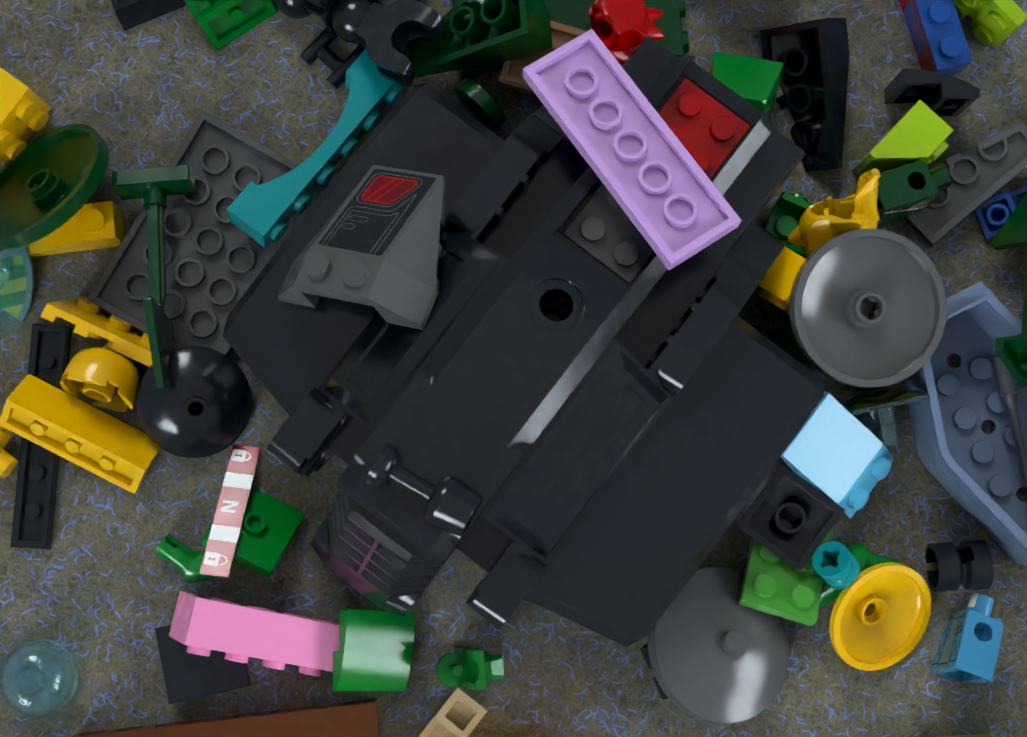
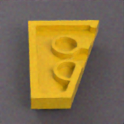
[40,296,171,367]

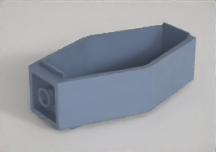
[903,281,1027,566]

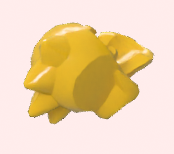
[788,168,881,258]

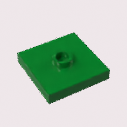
[201,487,305,578]

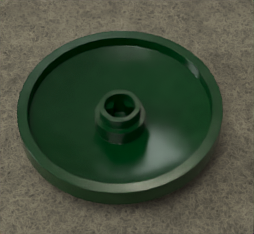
[0,124,109,249]

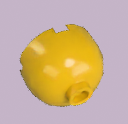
[59,344,140,412]

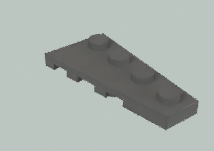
[904,122,1027,247]

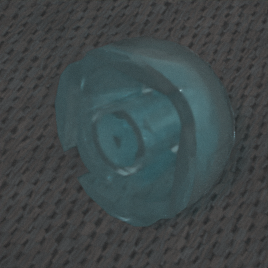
[0,638,80,716]

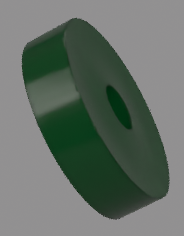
[455,77,507,132]

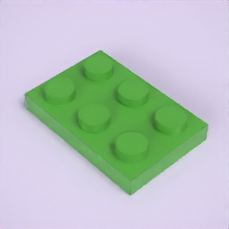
[738,528,833,626]

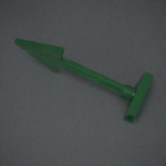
[112,165,196,389]
[991,192,1027,388]

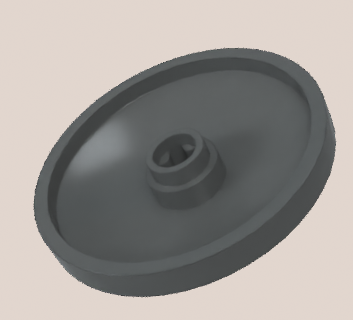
[789,229,947,388]
[648,567,789,724]

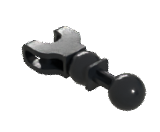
[275,0,447,86]

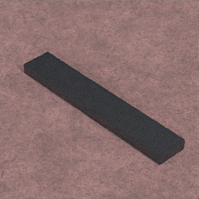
[10,323,72,549]

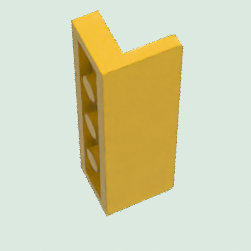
[0,374,161,494]

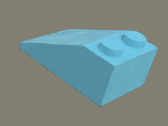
[780,391,894,519]

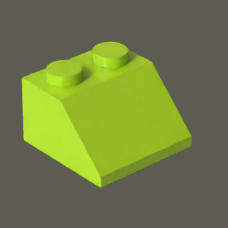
[852,100,953,175]

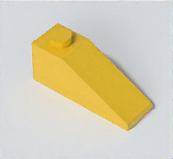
[22,201,125,258]

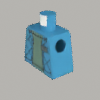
[930,593,1004,685]

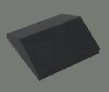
[736,464,845,572]

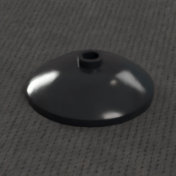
[137,346,252,458]

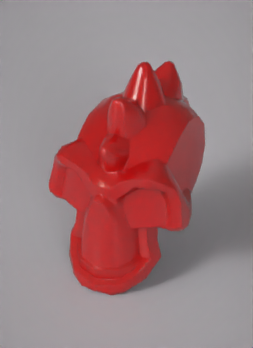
[588,0,665,66]

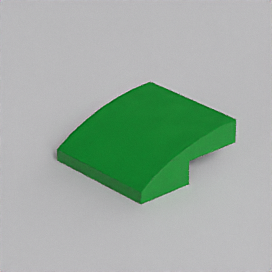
[184,0,277,51]
[333,609,414,692]

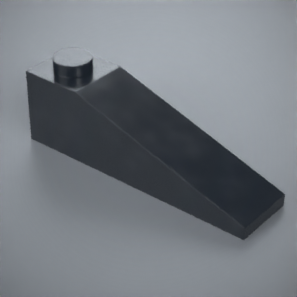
[760,18,850,172]

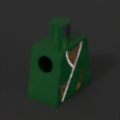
[876,160,951,229]

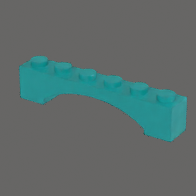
[227,50,404,248]

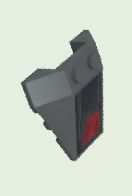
[277,165,447,330]

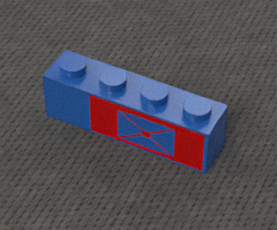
[899,0,973,76]

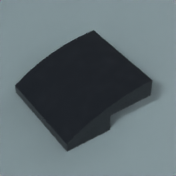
[884,69,980,117]
[155,625,251,704]

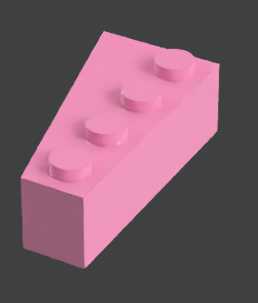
[169,591,339,677]

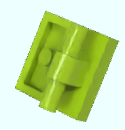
[953,0,1027,49]

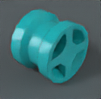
[812,541,861,589]

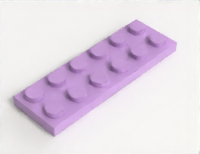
[522,29,741,270]

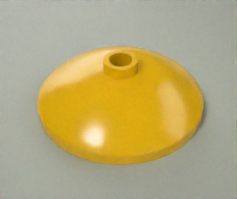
[829,562,931,671]

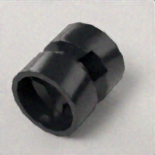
[925,540,993,592]

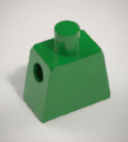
[710,52,783,114]

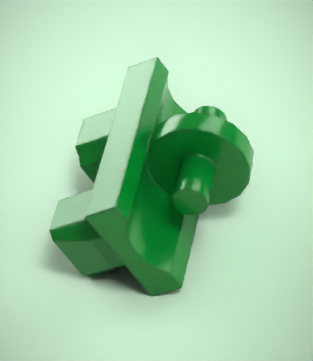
[436,646,504,691]

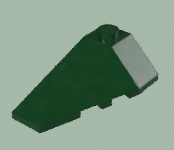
[403,0,553,78]

